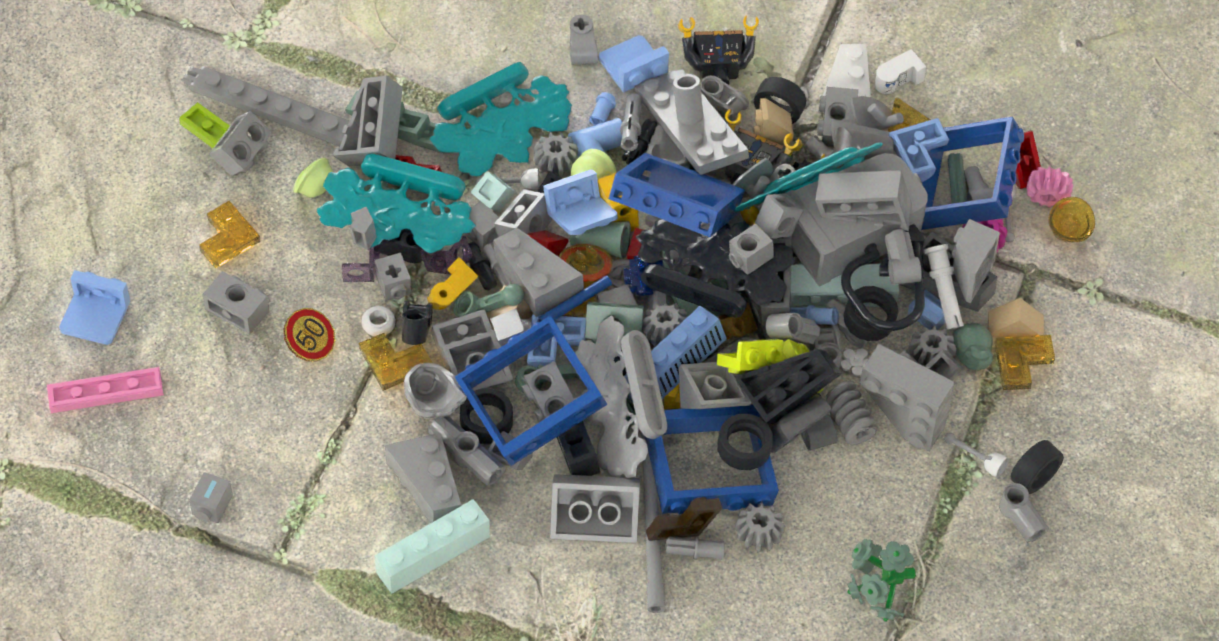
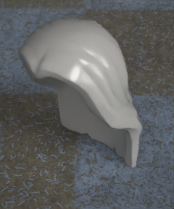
[404,363,467,419]

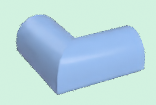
[568,118,622,158]
[889,118,949,182]
[527,314,587,368]

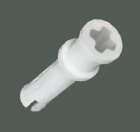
[924,244,964,330]

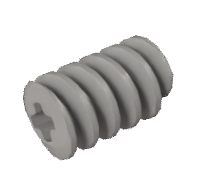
[826,381,876,445]

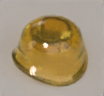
[1048,197,1095,243]

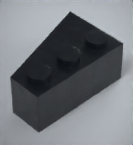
[734,349,842,424]

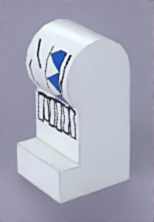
[875,49,926,94]

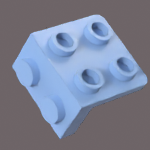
[599,35,669,93]
[543,169,618,235]
[59,270,131,345]

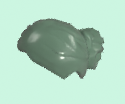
[952,323,993,371]

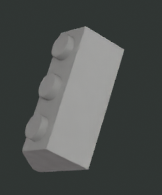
[550,474,640,543]

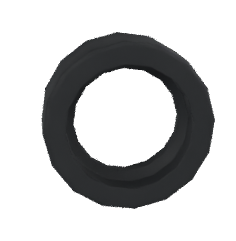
[753,77,807,124]
[843,286,899,341]
[460,388,513,444]
[717,414,773,471]
[1010,440,1064,494]

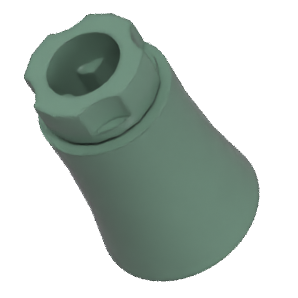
[570,221,631,259]

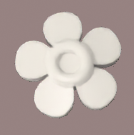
[840,349,868,377]

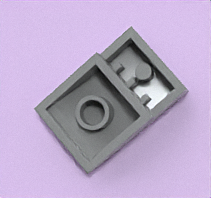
[431,309,513,396]

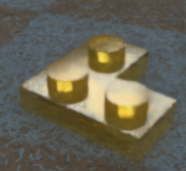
[199,201,260,268]
[359,333,433,391]
[995,335,1055,390]

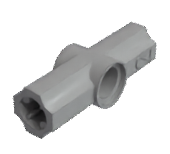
[429,416,505,486]

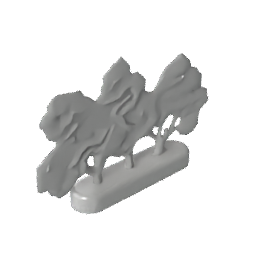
[575,316,667,479]

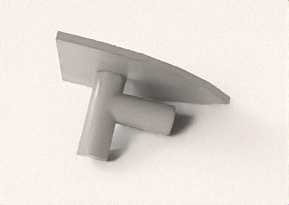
[850,96,904,132]
[732,157,773,211]

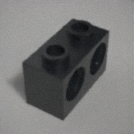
[556,421,601,476]

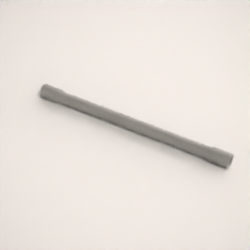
[641,432,665,613]

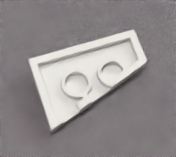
[818,44,871,112]

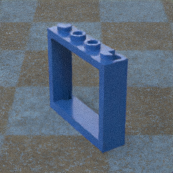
[921,116,1024,230]
[608,153,745,237]
[455,315,608,466]
[645,404,779,515]

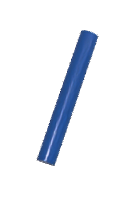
[538,275,612,322]

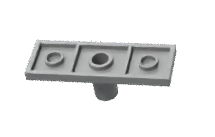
[635,69,749,175]

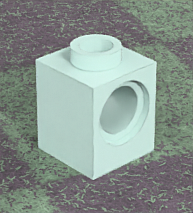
[470,171,516,213]

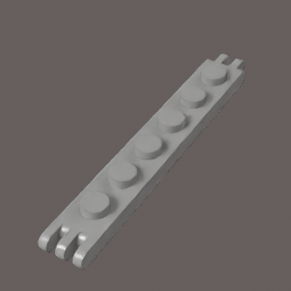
[182,66,350,147]

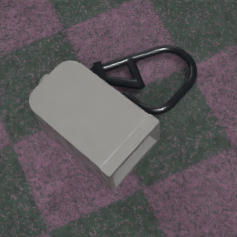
[784,153,928,331]

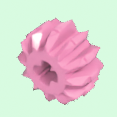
[1027,166,1073,208]

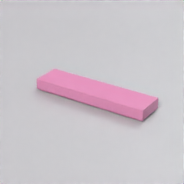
[47,367,164,413]

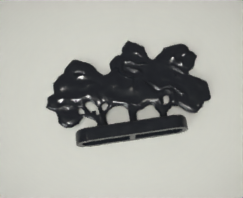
[636,219,795,318]

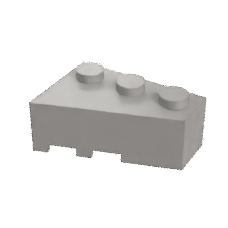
[333,76,403,167]
[815,170,912,231]
[493,228,584,317]
[384,433,461,523]

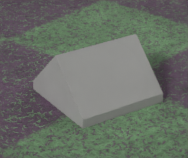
[679,362,751,409]

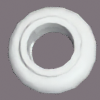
[361,306,396,337]

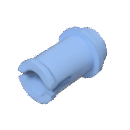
[589,92,616,125]

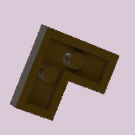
[646,497,722,541]

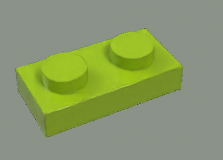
[179,102,230,148]

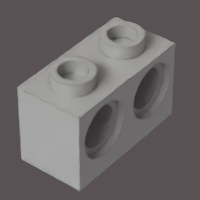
[209,111,273,176]
[521,361,574,422]

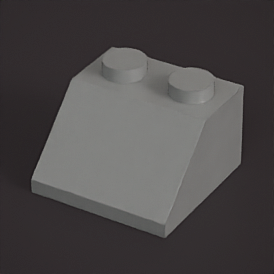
[951,219,1000,303]

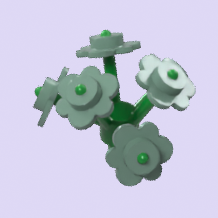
[847,539,916,622]

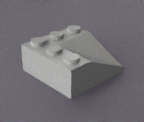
[860,344,955,452]

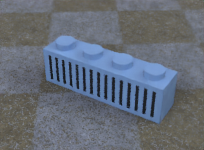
[624,306,727,402]

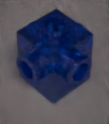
[623,255,663,296]

